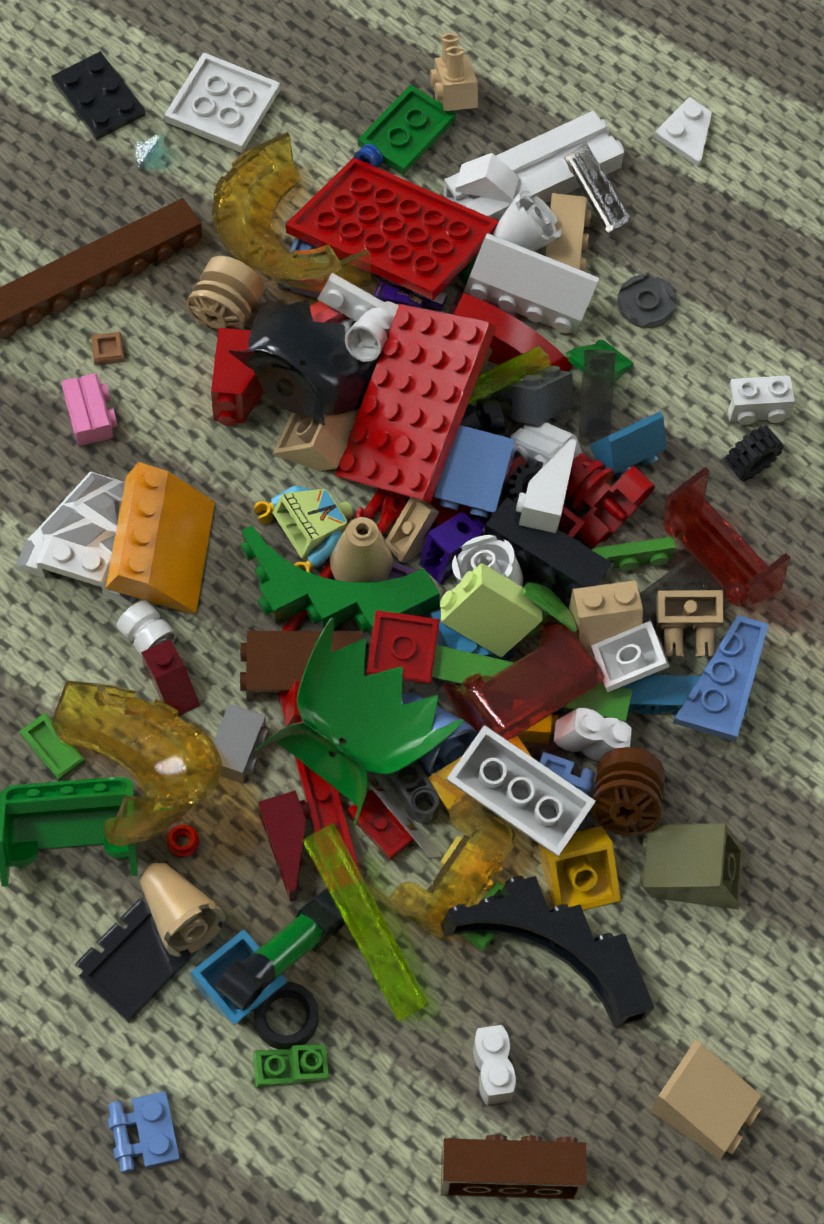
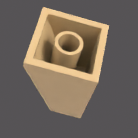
[568,580,643,673]
[651,1039,761,1160]

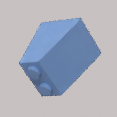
[434,425,517,518]

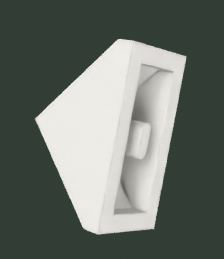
[455,153,519,203]

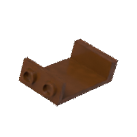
[240,631,363,701]

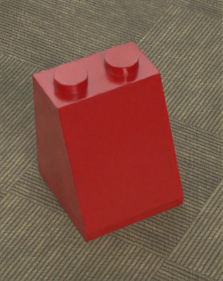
[211,328,263,426]

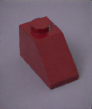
[141,639,200,719]

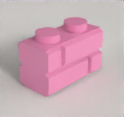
[62,373,117,446]

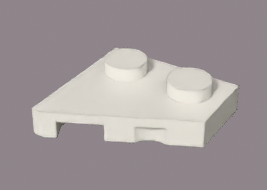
[654,97,712,167]

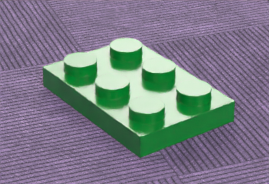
[358,84,456,175]

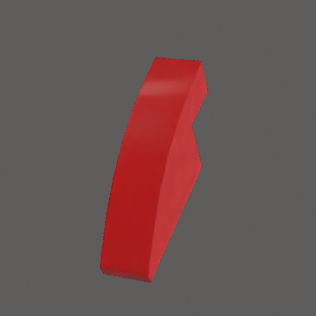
[453,293,572,375]

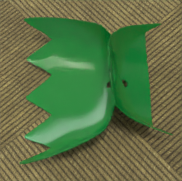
[255,618,464,828]

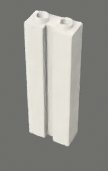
[443,111,624,221]

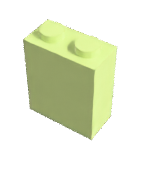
[440,562,543,657]

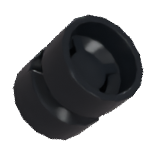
[460,395,506,435]

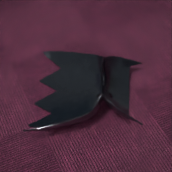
[229,300,376,425]

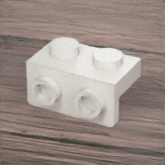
[728,375,795,425]

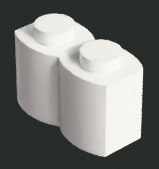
[554,708,632,761]
[473,1025,516,1105]

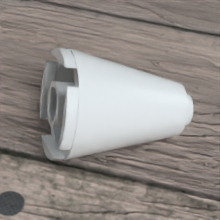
[493,190,562,252]

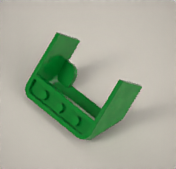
[0,777,138,887]

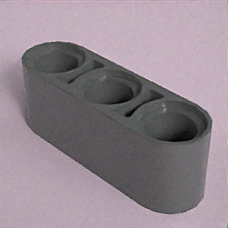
[385,760,439,824]

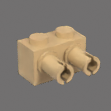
[430,33,478,111]
[656,590,723,658]

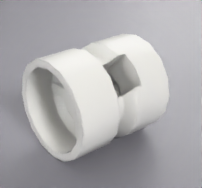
[345,308,394,362]
[116,600,177,656]

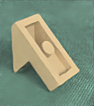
[385,498,439,563]

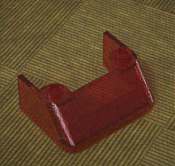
[663,467,790,608]
[443,621,605,740]

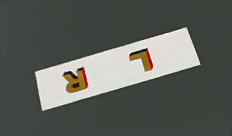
[366,771,442,857]

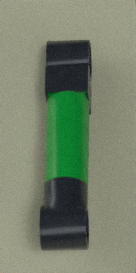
[216,888,354,1010]

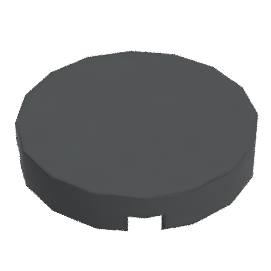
[617,274,676,328]

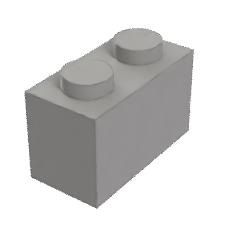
[206,704,270,784]

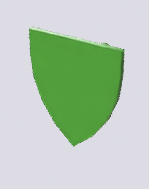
[523,582,577,637]

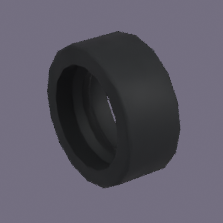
[254,981,319,1050]

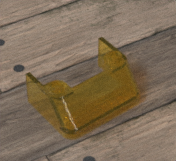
[358,773,516,939]

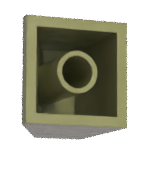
[640,823,743,910]

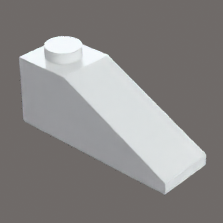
[515,439,577,533]

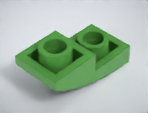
[253,1044,329,1088]

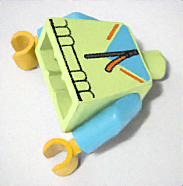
[254,486,353,573]

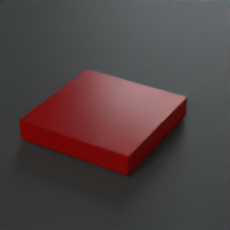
[366,610,440,685]

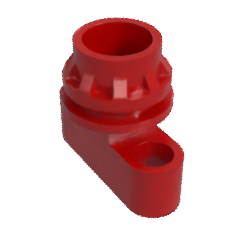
[565,453,655,550]

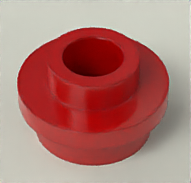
[166,825,200,858]

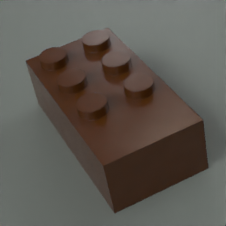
[440,1134,587,1200]

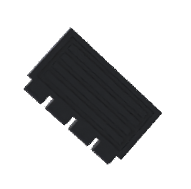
[75,894,222,1023]

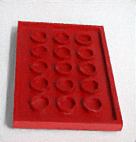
[285,157,499,300]
[334,304,497,503]

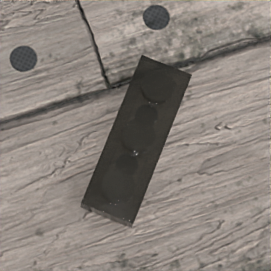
[563,143,630,234]
[578,350,616,443]

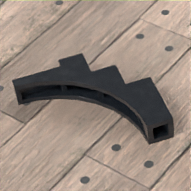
[440,876,654,1028]

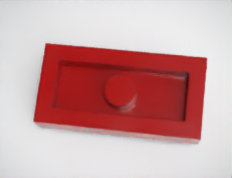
[347,790,415,861]

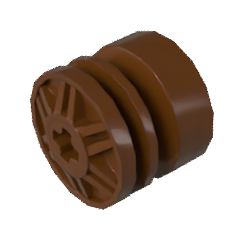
[592,747,665,836]

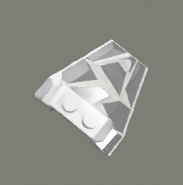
[15,471,136,606]

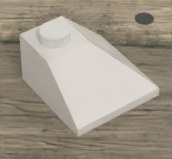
[591,621,670,692]

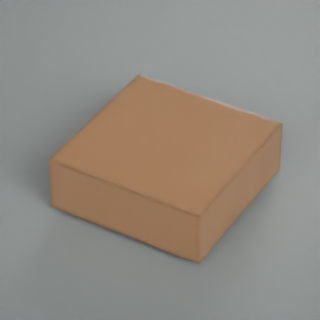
[91,332,125,365]

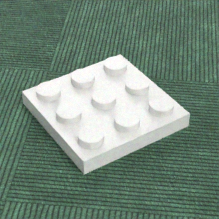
[164,52,280,153]

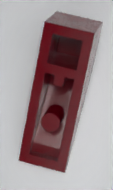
[258,790,310,901]

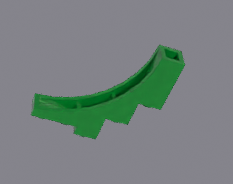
[240,525,440,637]

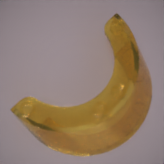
[212,132,372,292]
[51,681,222,846]

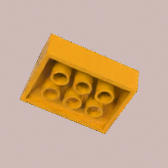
[105,462,215,614]

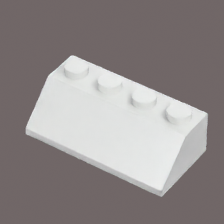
[463,233,599,334]
[446,725,596,857]

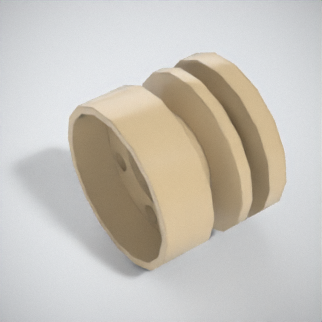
[186,256,265,332]

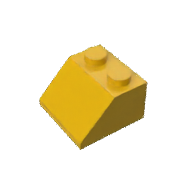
[539,826,621,910]

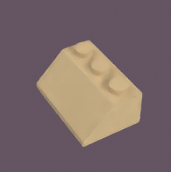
[273,409,359,471]

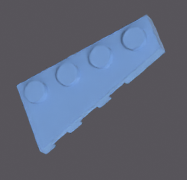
[673,615,769,742]

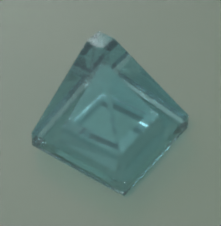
[136,134,166,170]

